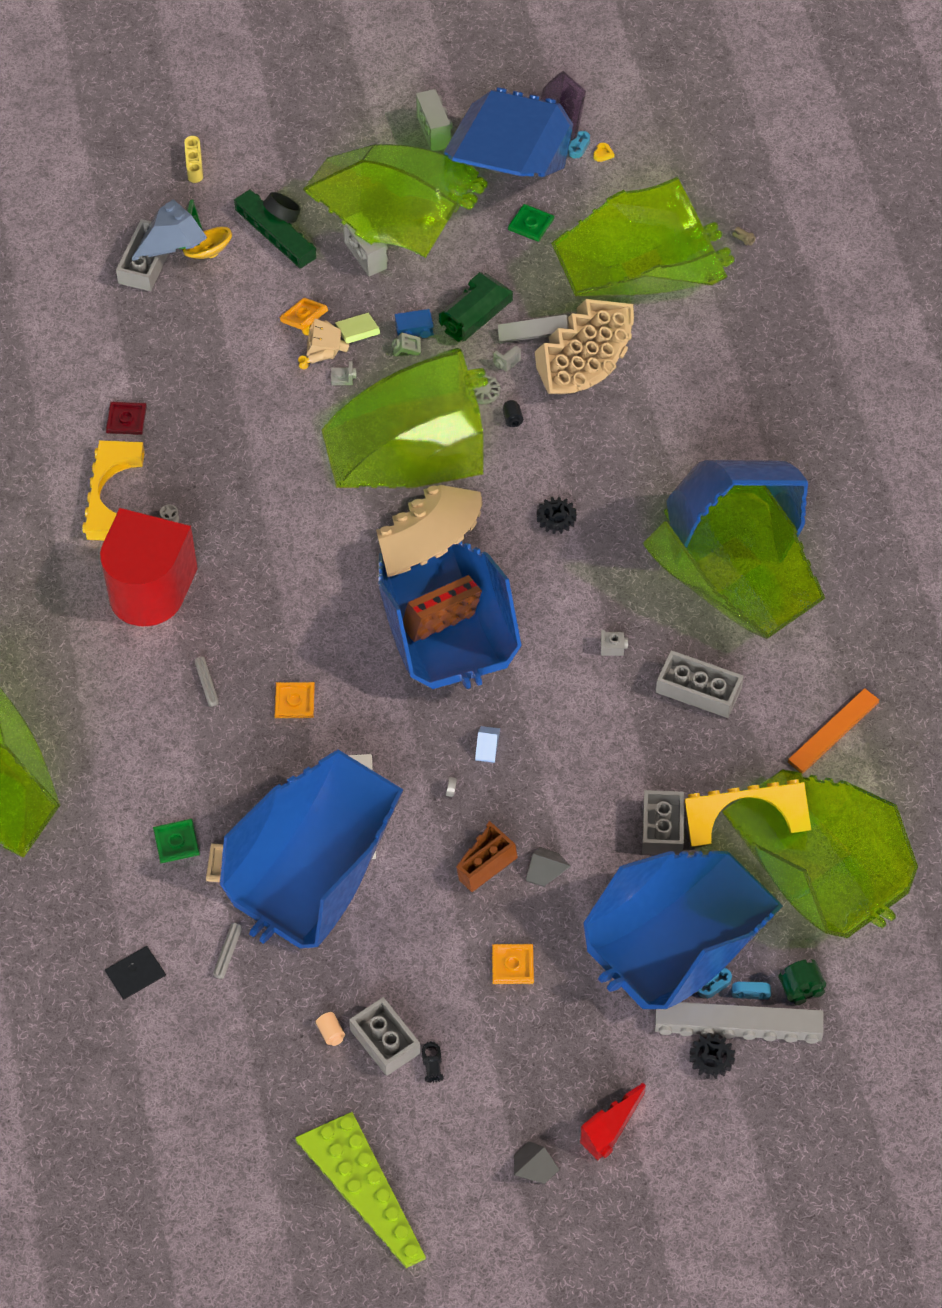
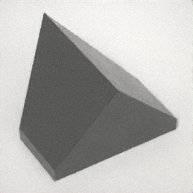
[526,847,571,887]
[514,1141,559,1184]

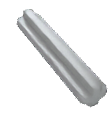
[195,656,219,707]
[213,923,242,979]

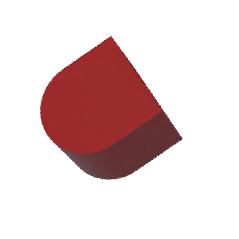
[100,508,198,627]

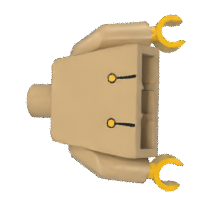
[298,319,349,369]

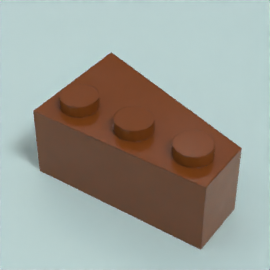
[456,821,518,892]

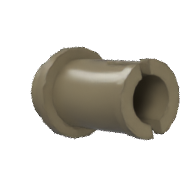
[733,226,756,246]

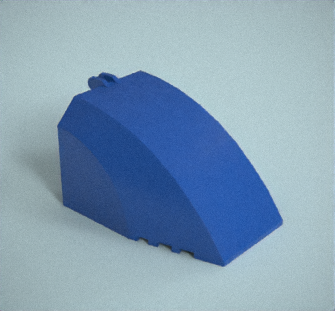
[666,460,808,563]
[378,541,522,689]
[220,750,403,949]
[583,851,783,1009]

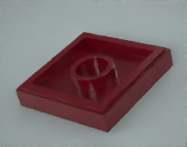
[106,402,147,435]

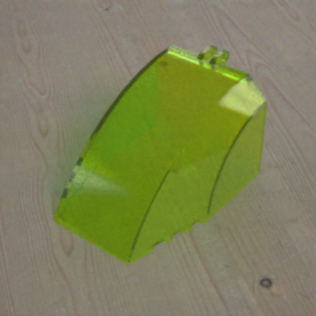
[321,348,488,488]
[642,485,825,639]
[722,769,918,938]

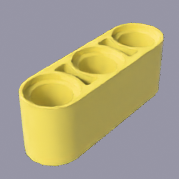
[184,136,203,183]

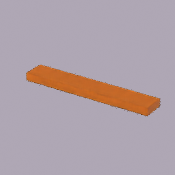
[788,688,880,774]

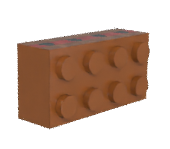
[403,575,482,642]

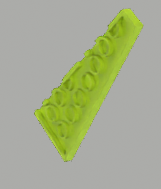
[295,1112,426,1268]

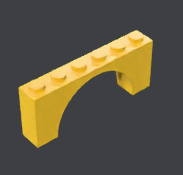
[83,440,145,540]
[684,779,811,847]

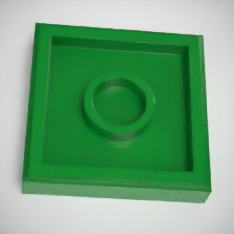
[508,204,554,242]
[153,819,200,864]

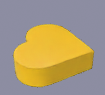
[593,143,615,162]

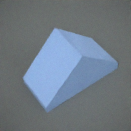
[475,726,500,763]

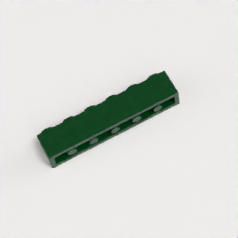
[234,189,316,269]

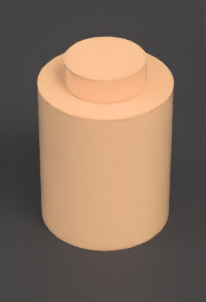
[316,1012,345,1046]

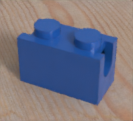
[395,309,434,338]

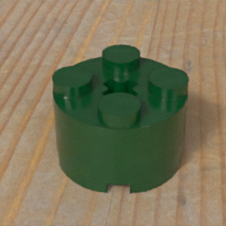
[778,959,826,1005]

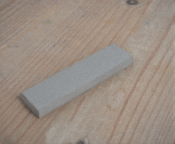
[498,315,569,343]

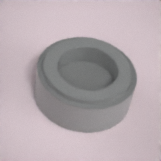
[446,776,457,797]

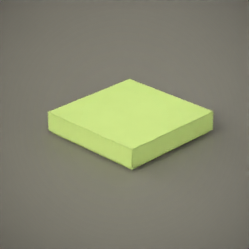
[335,313,380,344]

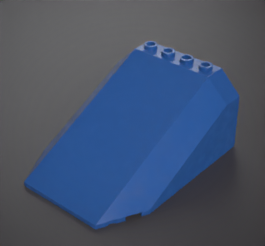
[444,87,573,177]

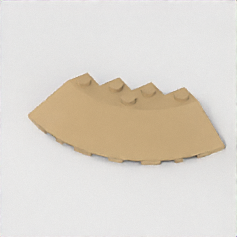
[535,299,634,394]
[376,485,482,577]

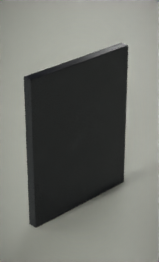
[104,946,166,1000]

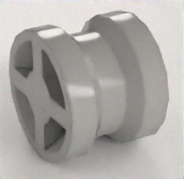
[160,504,179,522]

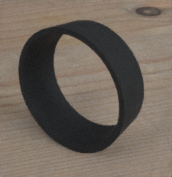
[263,192,301,223]

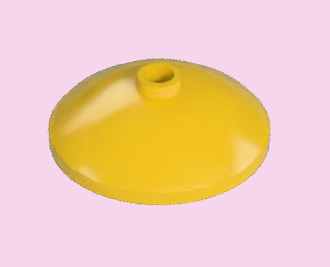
[182,227,232,259]

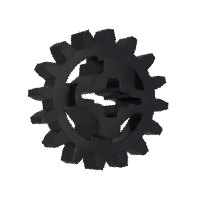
[537,497,577,534]
[689,1033,735,1079]

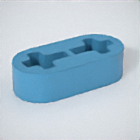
[568,131,590,159]
[697,968,732,999]
[732,982,771,999]

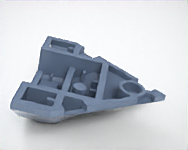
[131,199,207,261]

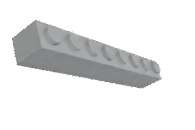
[655,1002,823,1044]

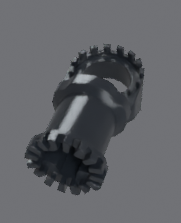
[422,1041,444,1083]

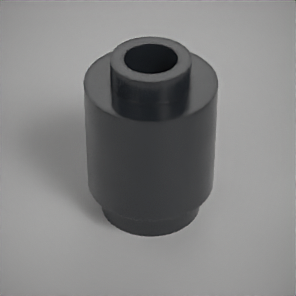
[502,400,524,427]

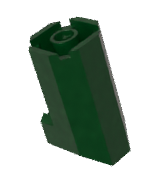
[439,272,513,342]

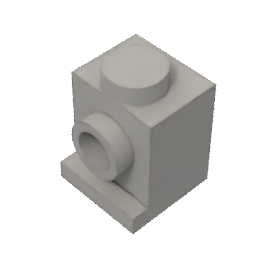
[601,630,628,656]

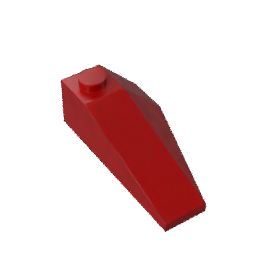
[580,1083,646,1161]

